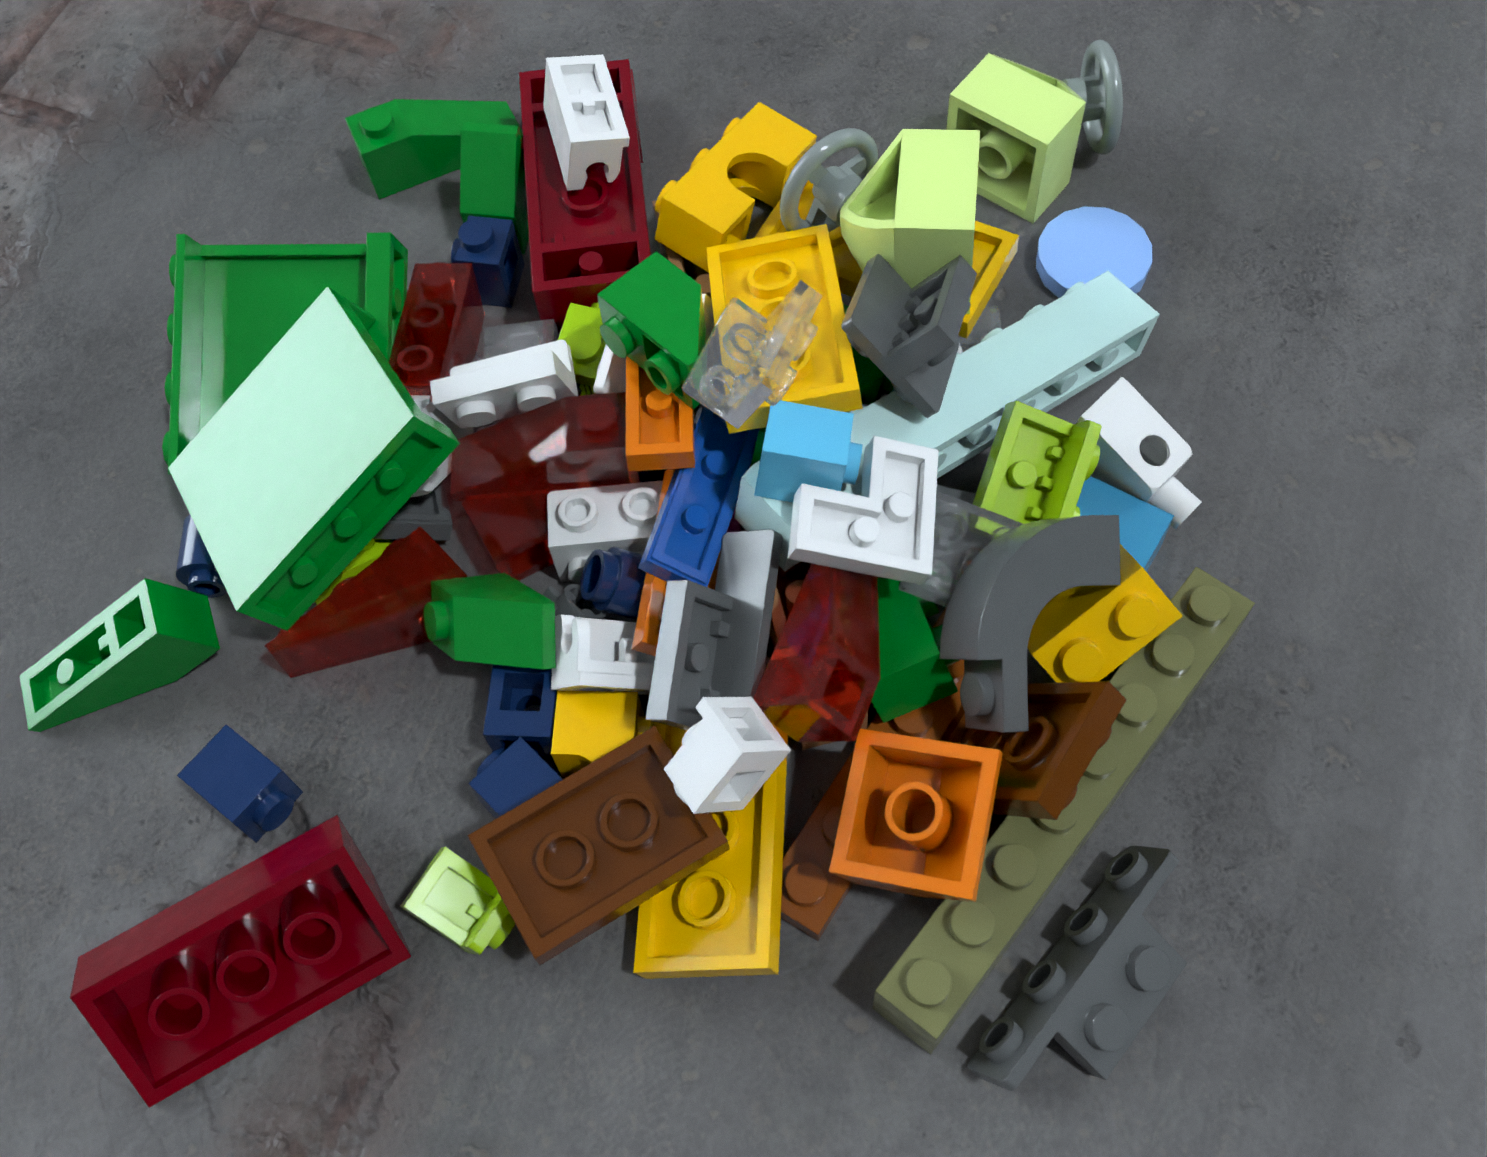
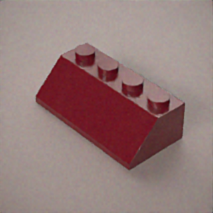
[70,815,411,1108]

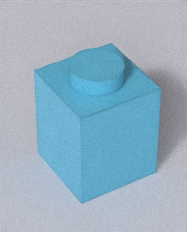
[754,399,863,503]

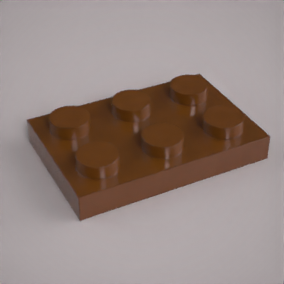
[940,681,1127,820]
[467,726,730,965]

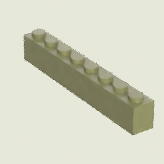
[872,566,1255,1055]

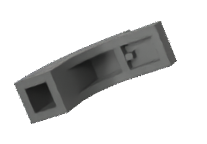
[940,515,1121,732]

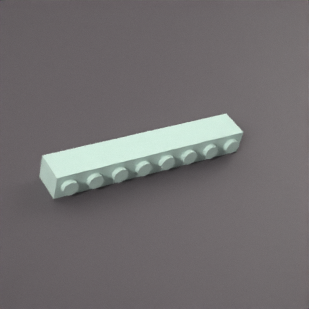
[734,271,1160,571]

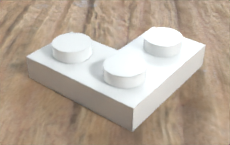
[788,436,939,585]

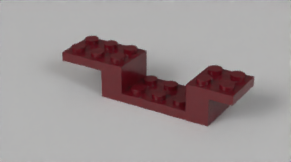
[519,59,652,446]

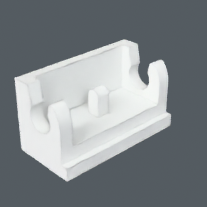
[543,55,630,190]
[551,614,655,696]

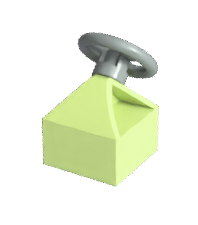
[946,39,1123,224]
[780,128,980,314]

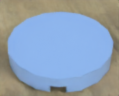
[1036,206,1152,298]

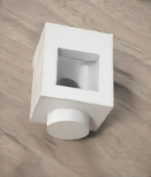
[664,697,791,814]

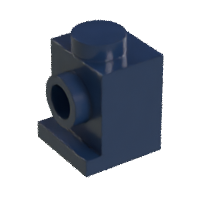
[451,215,525,308]
[483,665,558,760]

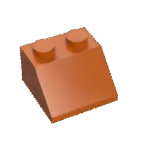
[829,728,1003,902]

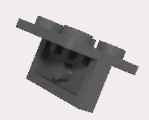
[841,254,977,418]

